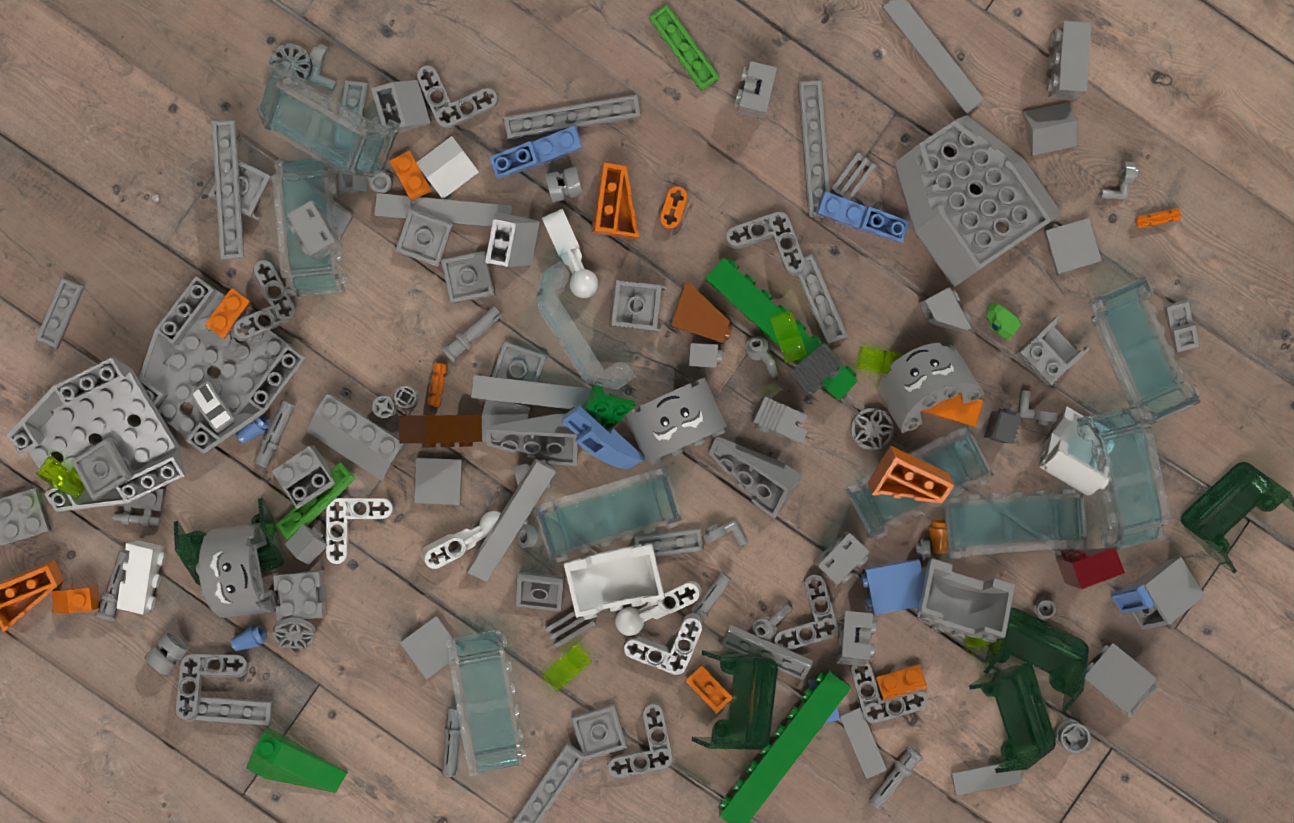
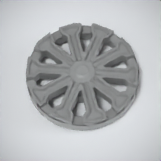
[269,43,312,87]

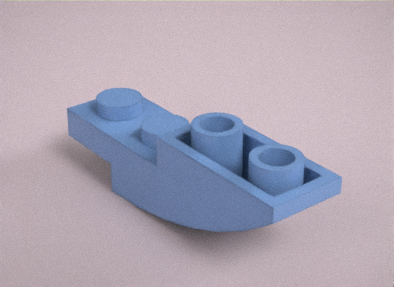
[489,126,584,179]
[816,191,910,243]
[561,405,645,470]

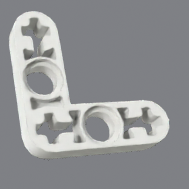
[326,498,394,564]

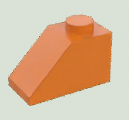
[51,585,100,613]

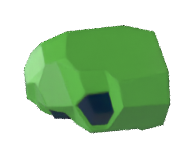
[986,302,1022,341]

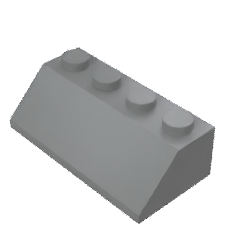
[306,394,407,481]

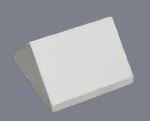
[416,136,479,199]

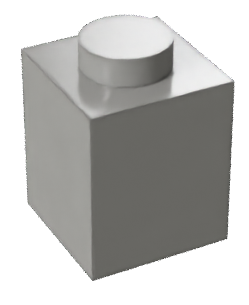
[689,343,722,368]
[285,524,327,565]

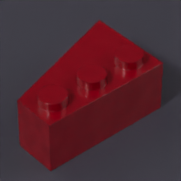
[1056,547,1125,590]

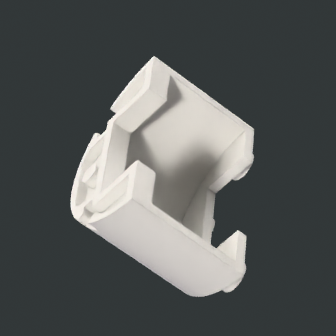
[1037,406,1114,496]
[564,543,665,620]

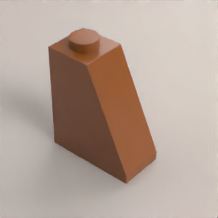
[671,282,732,344]

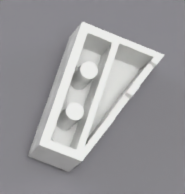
[117,540,166,615]

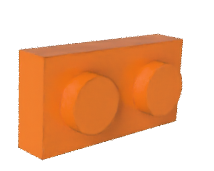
[390,150,431,201]
[205,288,251,339]
[685,664,733,714]
[876,665,927,701]

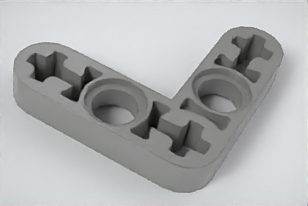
[417,66,498,129]
[726,212,805,276]
[232,260,295,341]
[774,574,838,650]
[624,613,703,675]
[176,654,249,722]
[850,662,928,723]
[608,703,672,778]

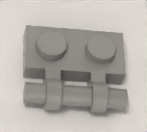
[113,488,166,528]

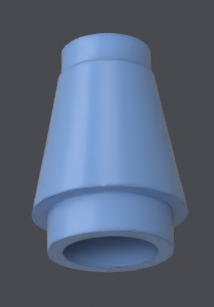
[236,414,270,444]
[231,625,267,651]

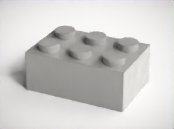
[1046,21,1091,100]

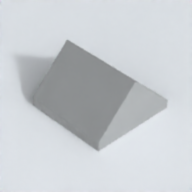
[1023,102,1078,156]
[516,571,565,612]

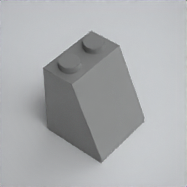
[1122,557,1205,630]
[1083,643,1159,719]

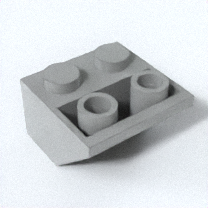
[371,80,431,137]
[485,212,540,267]
[918,287,971,332]
[272,445,336,509]

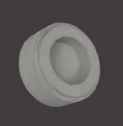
[369,171,393,194]

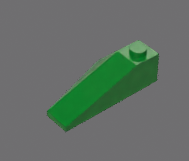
[246,728,348,793]

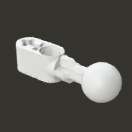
[542,209,598,298]
[421,511,501,569]
[615,581,702,636]

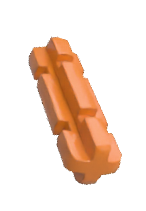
[1135,208,1181,228]
[427,363,447,407]

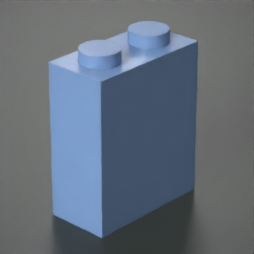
[861,558,924,615]

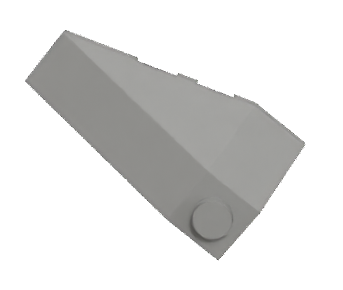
[486,414,578,466]
[708,436,802,519]

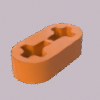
[660,187,687,230]

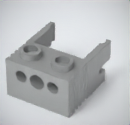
[208,160,280,221]
[609,280,667,332]
[1015,316,1090,386]
[751,397,808,443]

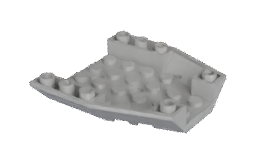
[894,115,1062,288]
[138,276,306,454]
[7,357,185,512]

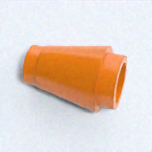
[929,519,951,554]

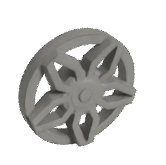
[851,408,894,450]
[272,618,316,649]

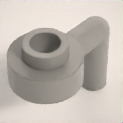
[310,44,337,90]
[1100,161,1138,199]
[746,336,778,378]
[1019,390,1058,426]
[500,511,538,548]
[703,520,748,547]
[752,604,792,640]

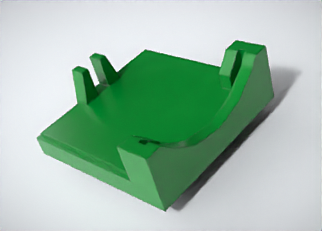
[571,385,636,430]

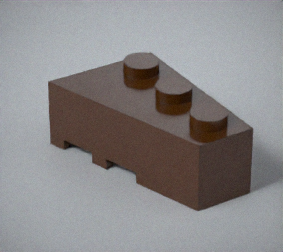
[399,414,482,448]

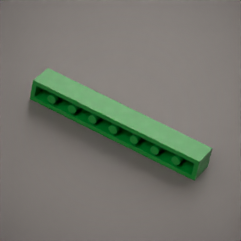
[705,258,858,401]
[718,668,851,823]

